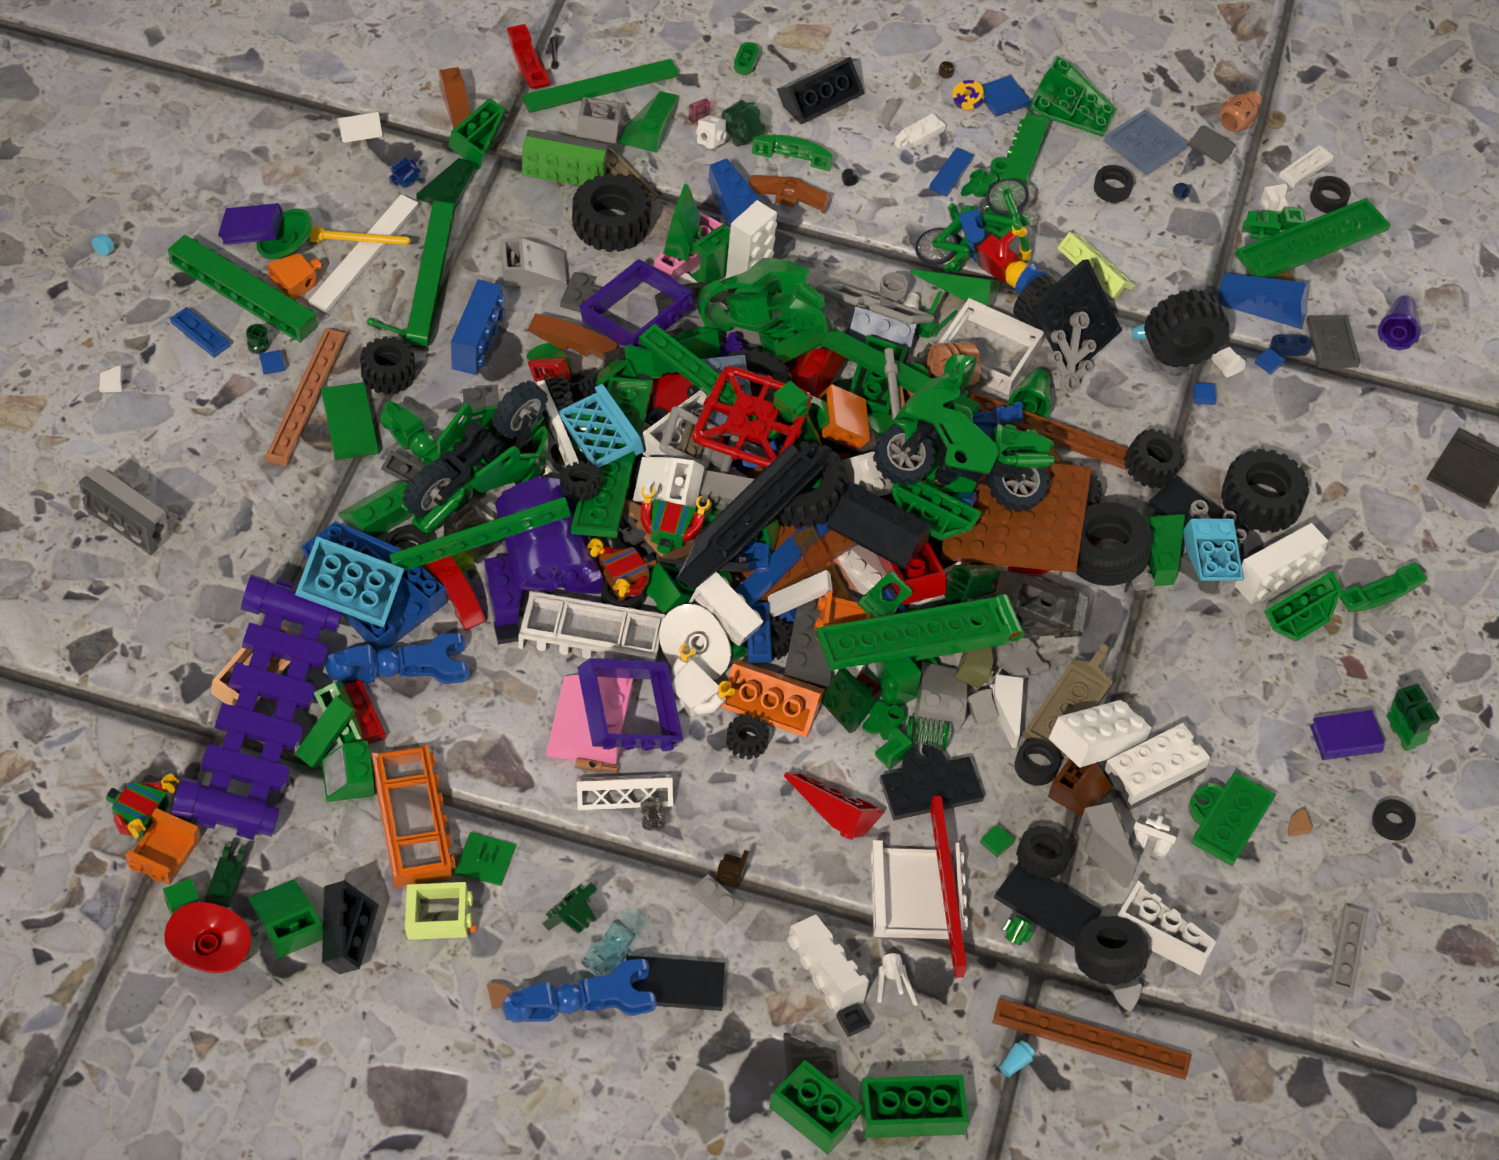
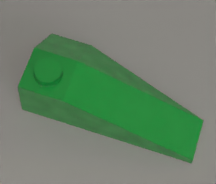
[618,91,679,153]
[911,269,1001,305]

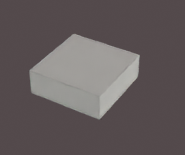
[881,98,898,126]

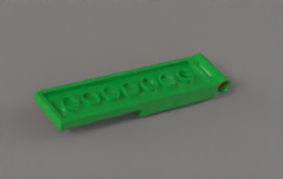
[816,594,1024,671]

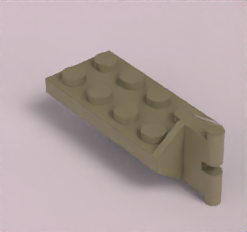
[1023,644,1113,758]

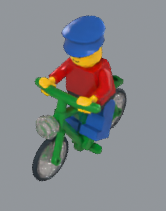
[915,178,1048,294]

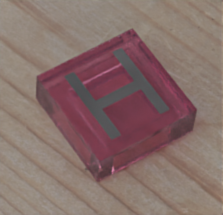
[688,98,710,123]

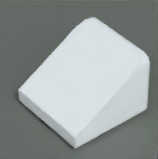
[99,366,123,392]

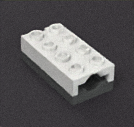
[1103,723,1210,810]

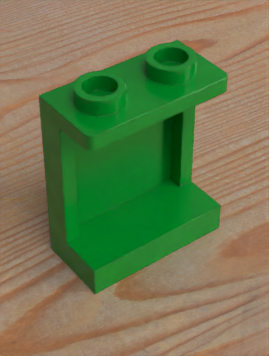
[691,224,730,287]

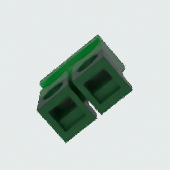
[1386,683,1440,751]

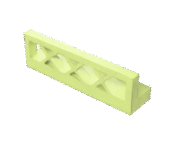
[1057,232,1135,299]

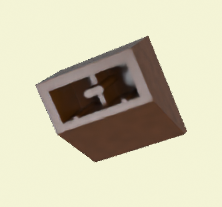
[1048,759,1112,817]

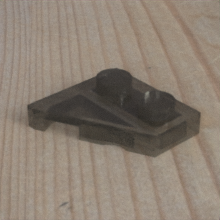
[783,1033,839,1079]

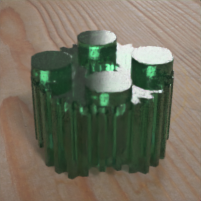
[721,99,766,147]

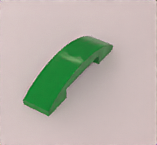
[752,135,832,171]
[1339,562,1427,612]

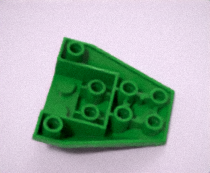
[1028,55,1117,137]

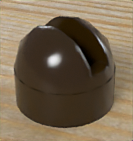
[938,61,954,78]

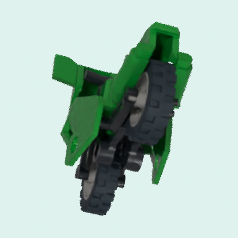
[873,361,1054,512]
[401,380,549,534]

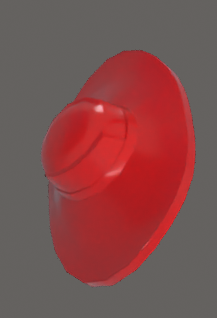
[164,902,251,973]

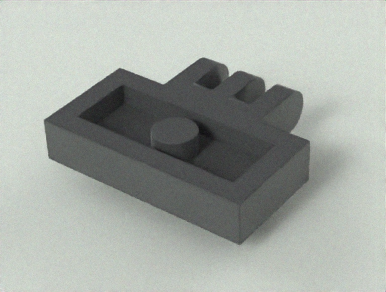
[560,272,601,312]

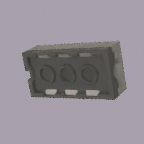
[79,465,170,555]

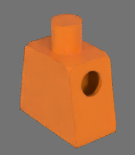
[268,253,322,300]

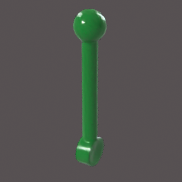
[367,318,407,338]

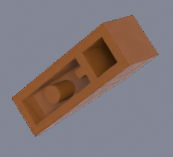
[439,67,471,129]

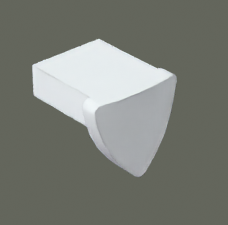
[1212,346,1246,377]

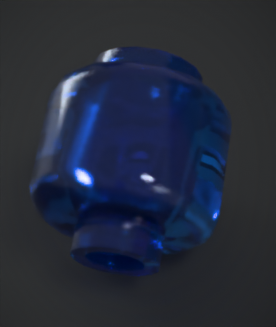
[389,157,421,188]

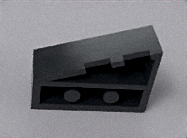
[322,880,379,975]

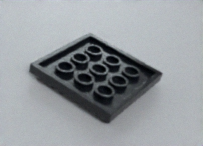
[1030,259,1122,371]

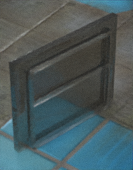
[1426,428,1499,509]

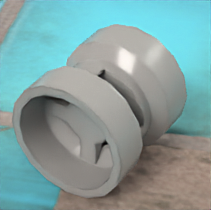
[1131,563,1155,591]

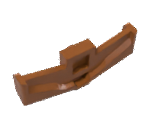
[748,175,830,214]

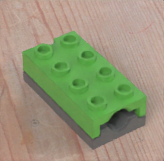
[522,129,608,186]

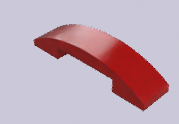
[507,24,551,89]
[425,556,486,631]

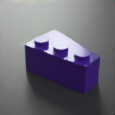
[484,555,525,626]

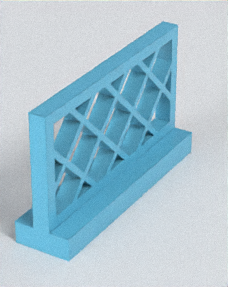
[558,384,644,469]

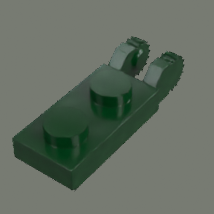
[204,841,248,908]

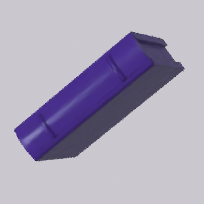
[218,203,283,245]
[1310,710,1385,760]

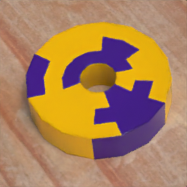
[952,80,984,110]

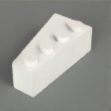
[1118,881,1216,975]
[788,914,869,1013]

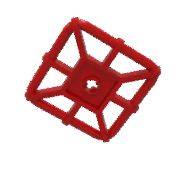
[691,365,812,468]

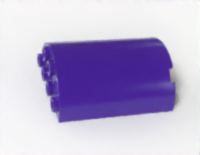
[495,476,603,594]

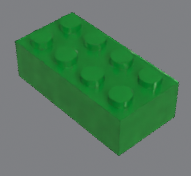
[849,335,907,414]
[859,1075,969,1138]

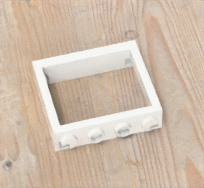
[938,298,1044,395]

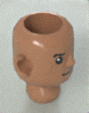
[1219,91,1262,132]

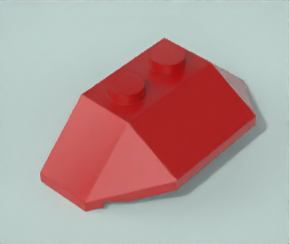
[789,349,846,399]

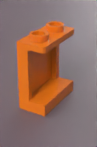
[819,384,870,452]
[815,590,871,640]
[125,808,201,885]

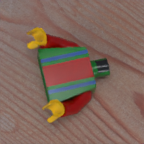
[640,485,711,554]
[106,774,179,839]

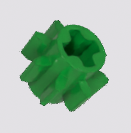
[1003,915,1035,945]

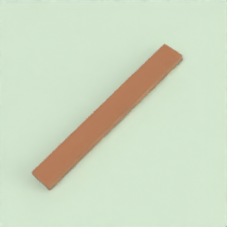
[265,328,346,466]

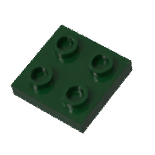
[821,668,874,733]
[542,882,598,933]

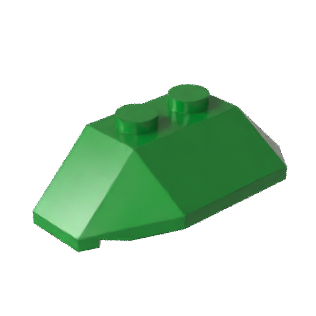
[891,481,982,541]
[1264,571,1342,642]

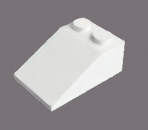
[842,448,898,496]

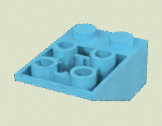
[1183,519,1243,581]

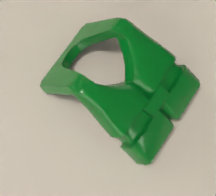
[857,571,912,618]

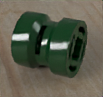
[246,324,269,354]

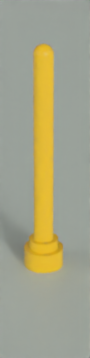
[310,225,410,245]

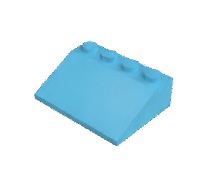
[295,537,404,627]

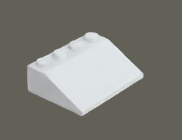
[822,543,895,599]

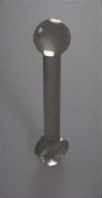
[767,44,796,71]

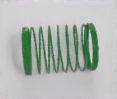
[906,716,950,750]

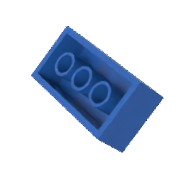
[451,279,505,375]

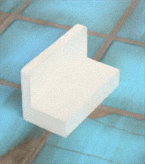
[336,112,382,143]

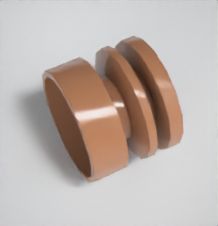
[927,341,981,387]

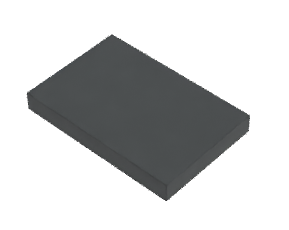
[1306,315,1360,368]

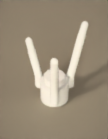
[877,953,918,1006]

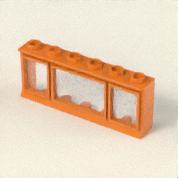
[371,744,455,888]

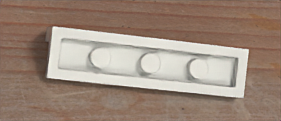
[576,774,673,810]

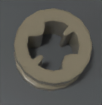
[1266,111,1286,129]

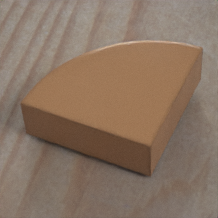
[1287,809,1313,837]
[487,983,512,1009]

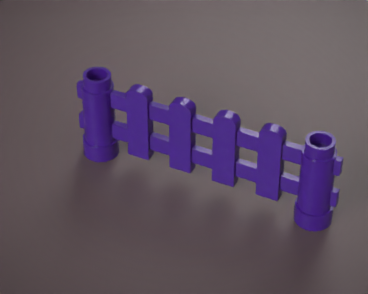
[172,574,342,840]

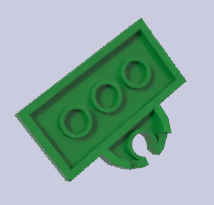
[1188,772,1276,867]

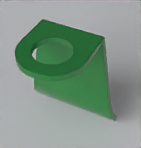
[526,343,572,374]

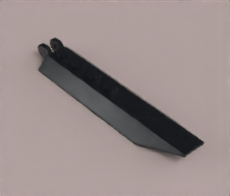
[677,443,828,590]

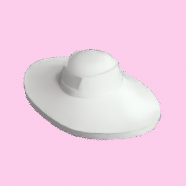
[659,604,731,681]

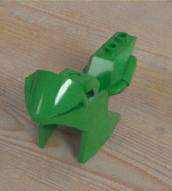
[698,258,829,335]

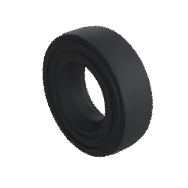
[1372,799,1416,841]

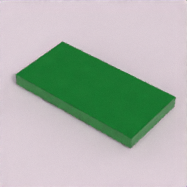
[321,382,379,460]

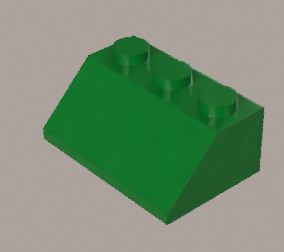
[338,481,413,538]
[769,1060,864,1155]

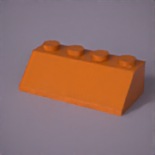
[720,659,825,737]

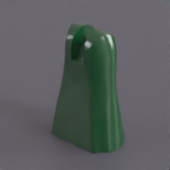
[944,564,1001,605]

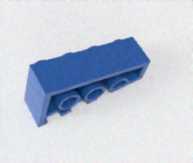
[708,158,764,228]
[1219,273,1307,329]

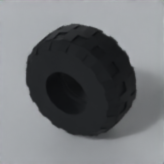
[1074,916,1149,985]

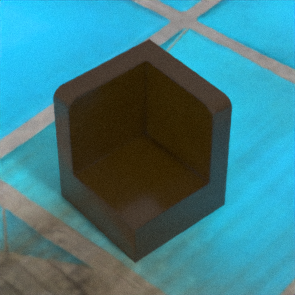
[716,850,749,886]

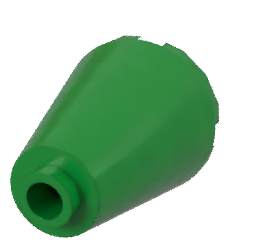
[1008,369,1051,418]

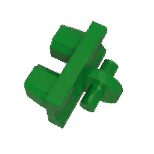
[1242,211,1281,241]

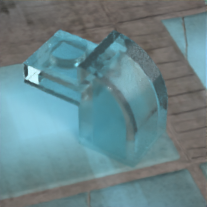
[581,919,636,977]

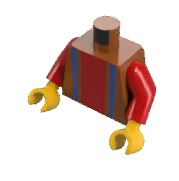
[588,538,657,601]

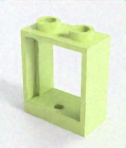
[405,882,473,940]

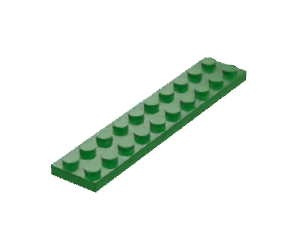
[571,377,653,538]

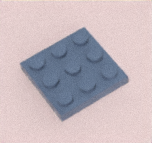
[1104,109,1188,175]

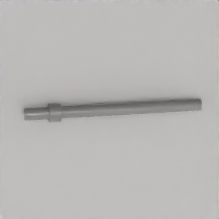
[884,348,907,468]

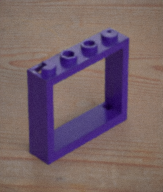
[579,259,695,347]
[577,658,683,751]

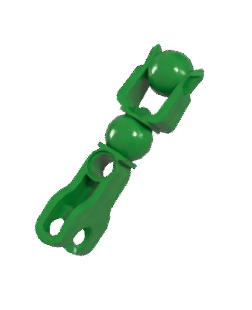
[380,400,440,466]

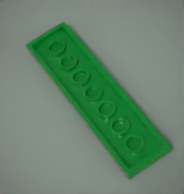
[1235,198,1390,278]

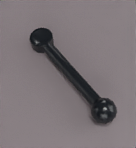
[549,37,559,70]

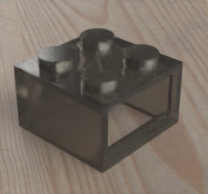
[444,497,504,564]

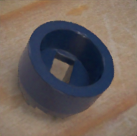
[1172,183,1190,200]

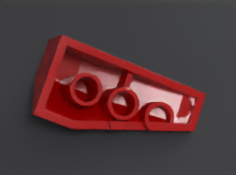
[784,772,884,840]

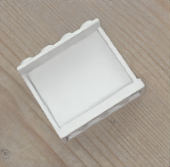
[871,840,968,939]

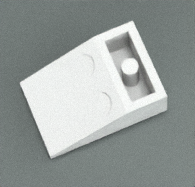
[633,457,704,508]

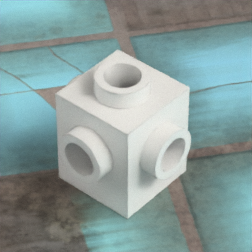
[696,115,727,149]

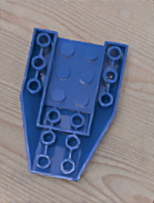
[301,521,446,653]

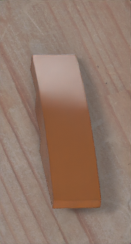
[527,313,618,362]

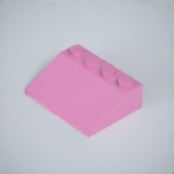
[546,675,633,765]

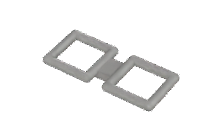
[816,283,934,325]
[659,406,768,474]

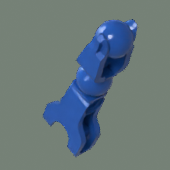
[325,633,470,684]
[502,959,657,1023]

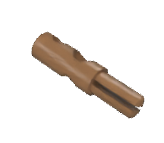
[575,758,618,773]

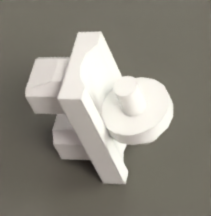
[1132,815,1176,858]

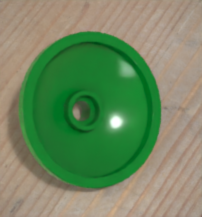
[257,208,312,260]

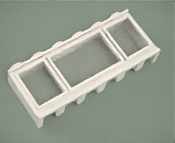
[518,591,665,662]

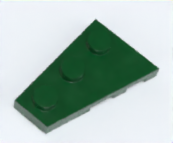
[416,158,478,209]

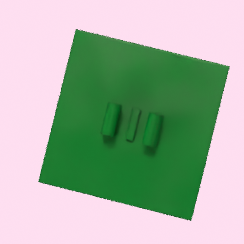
[455,832,516,886]

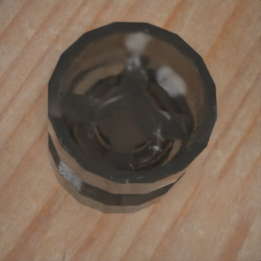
[640,798,666,831]

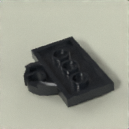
[879,745,984,821]

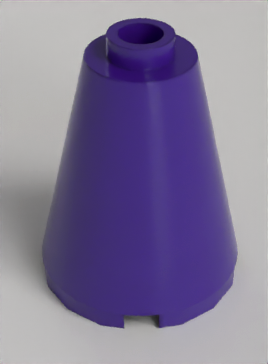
[1378,297,1421,350]

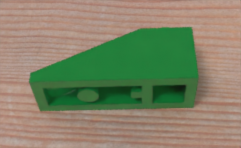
[314,682,364,747]

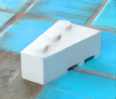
[688,572,764,646]

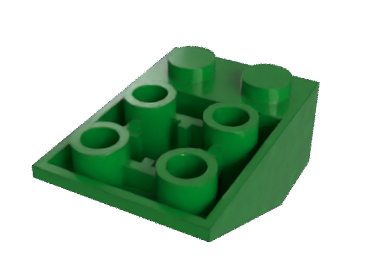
[248,879,323,959]

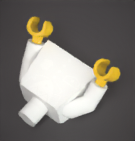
[670,643,735,717]

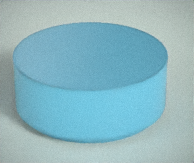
[92,234,114,256]

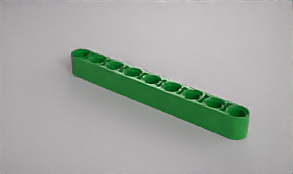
[406,200,455,347]

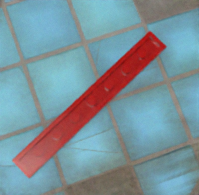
[930,796,967,978]

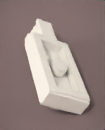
[895,113,946,149]

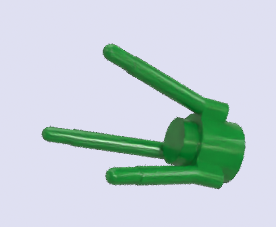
[916,291,958,339]

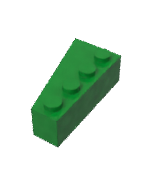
[624,327,720,378]

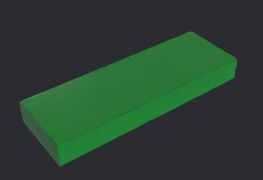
[295,696,356,768]

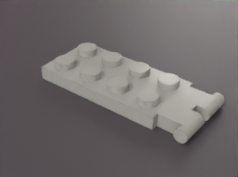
[978,590,1049,679]

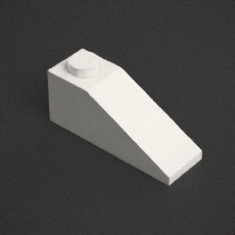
[989,674,1023,748]

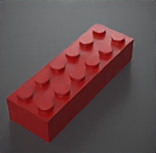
[877,494,946,605]

